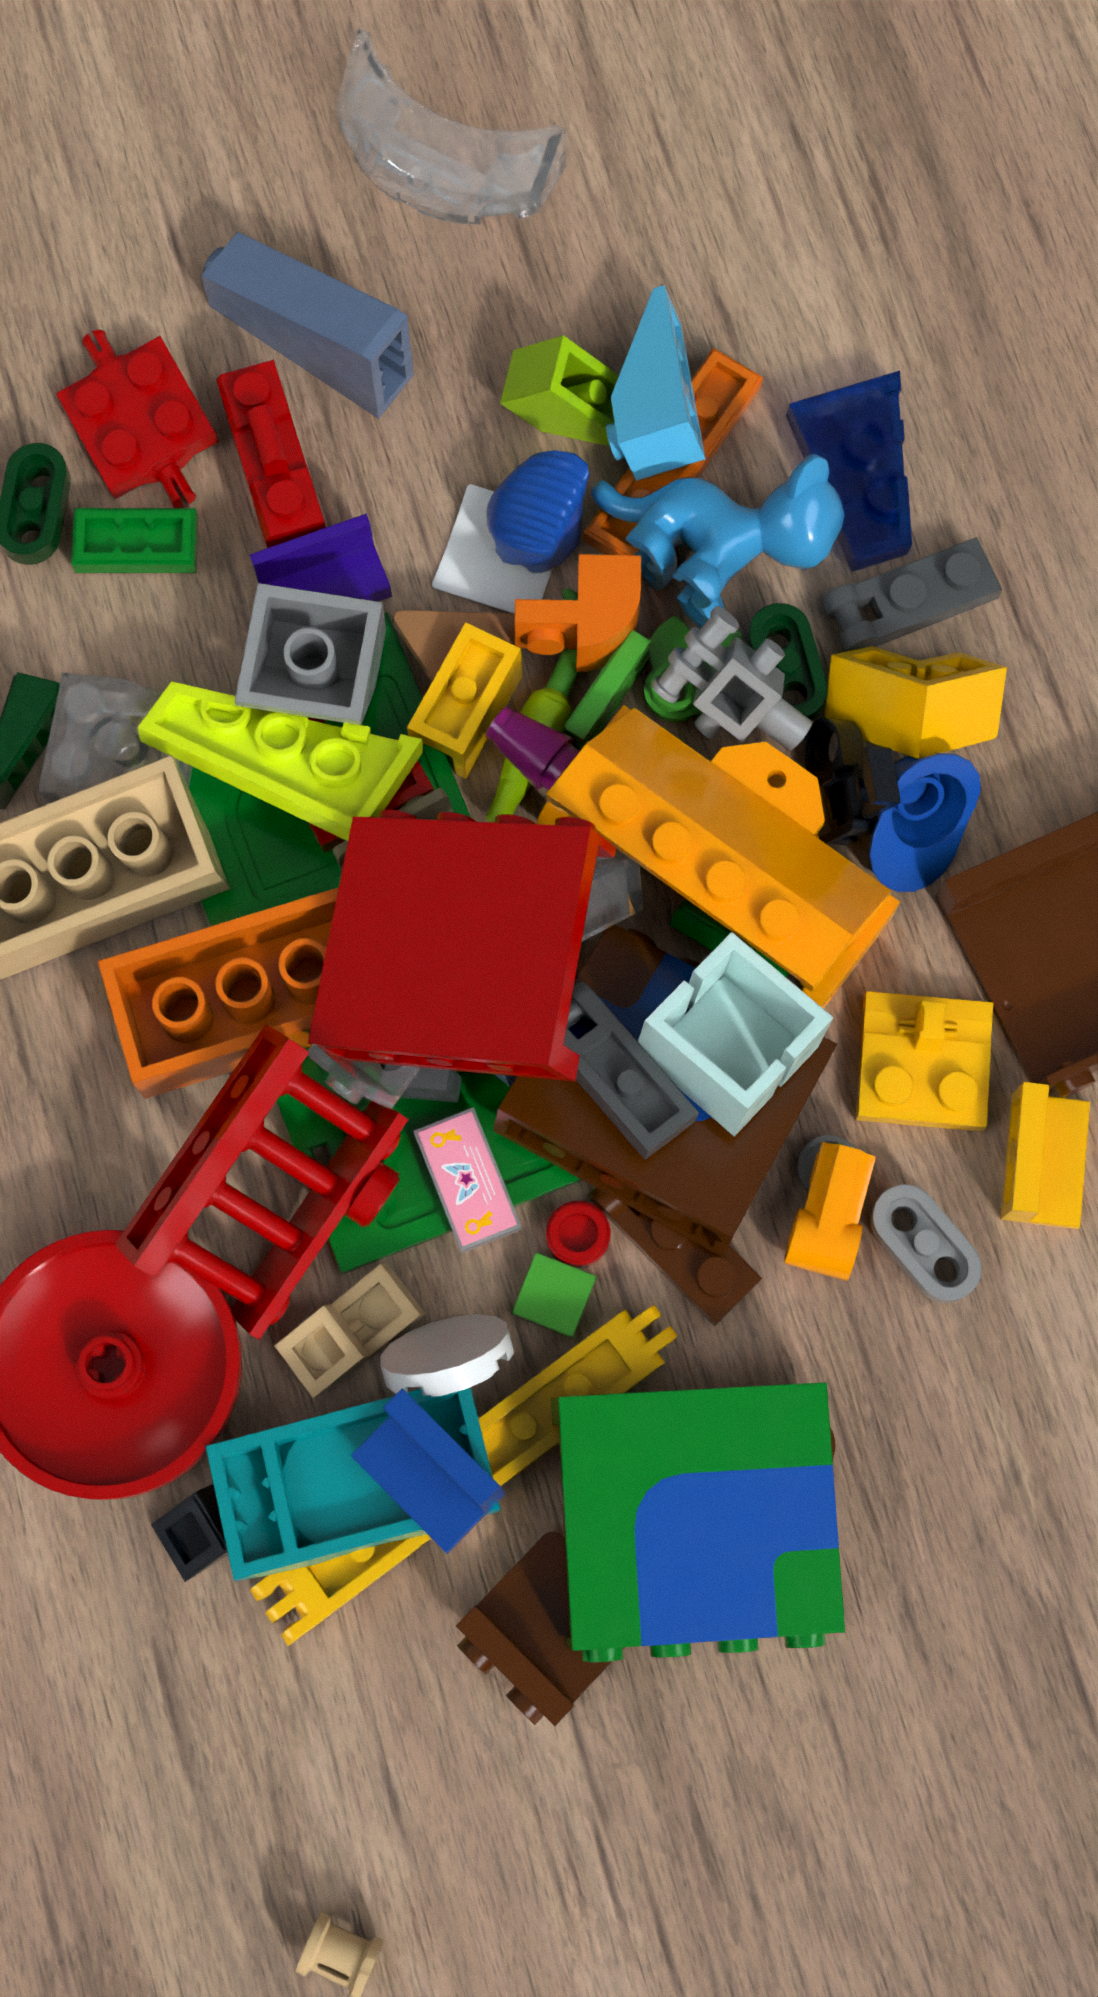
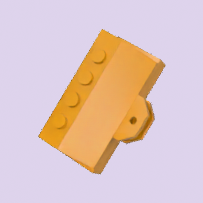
[537,705,900,1009]

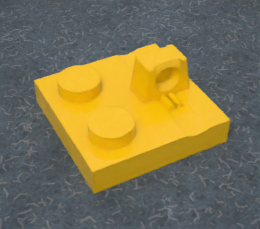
[855,991,993,1132]

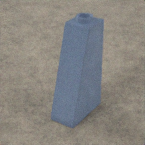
[201,232,414,419]

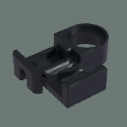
[803,718,901,846]

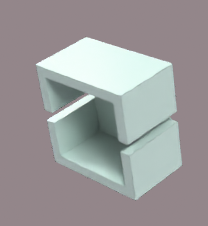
[638,932,834,1137]

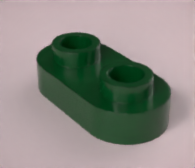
[0,443,71,565]
[748,603,827,721]

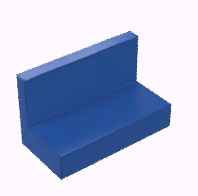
[350,1388,505,1554]

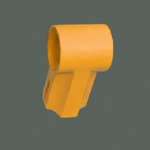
[784,1142,876,1281]

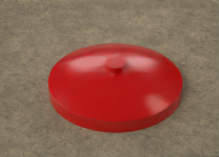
[0,1230,243,1500]

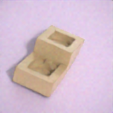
[274,1263,426,1398]

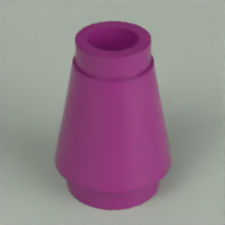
[486,706,580,791]

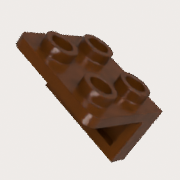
[456,1532,625,1726]

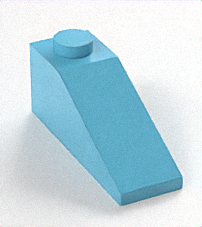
[606,285,706,481]

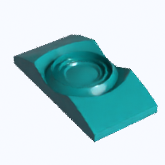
[206,1387,501,1582]

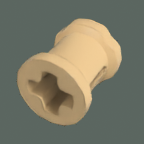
[295,1911,384,1997]

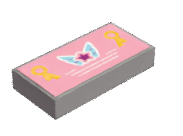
[413,1107,522,1254]

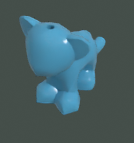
[591,454,845,629]

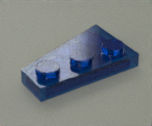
[786,371,912,572]

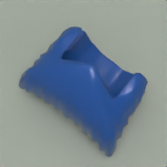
[486,450,590,574]

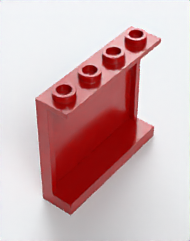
[307,810,616,1082]

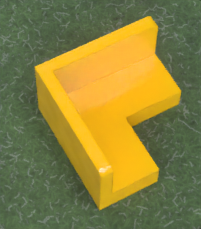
[825,646,1007,759]

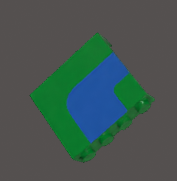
[551,1382,845,1662]

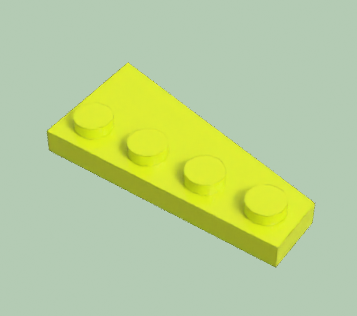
[138,681,423,841]

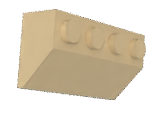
[0,755,230,980]

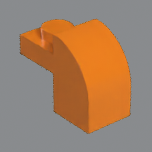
[514,554,641,672]

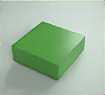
[512,1252,597,1339]

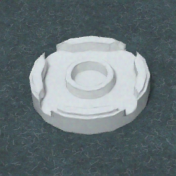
[380,1314,514,1397]

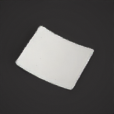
[432,484,553,613]

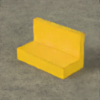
[407,622,523,779]
[1000,1082,1090,1229]

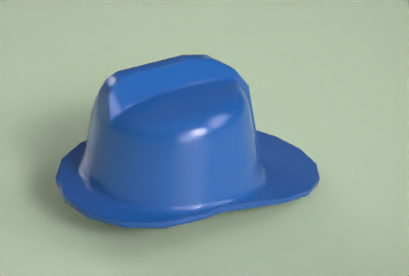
[868,753,981,892]

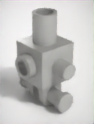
[651,606,812,751]

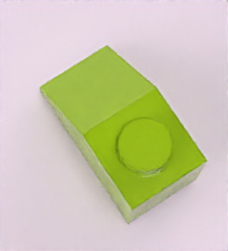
[500,335,619,446]

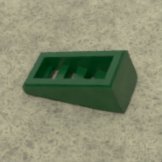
[0,672,73,810]

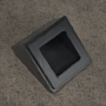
[151,1484,228,1582]

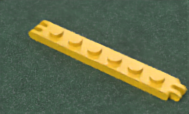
[249,1304,678,1646]

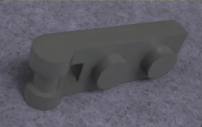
[821,537,1002,652]
[563,981,699,1160]

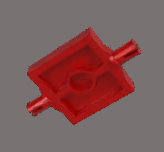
[56,329,219,508]

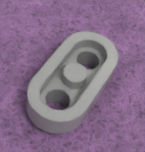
[870,1184,982,1303]

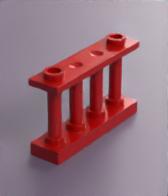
[115,1023,409,1340]

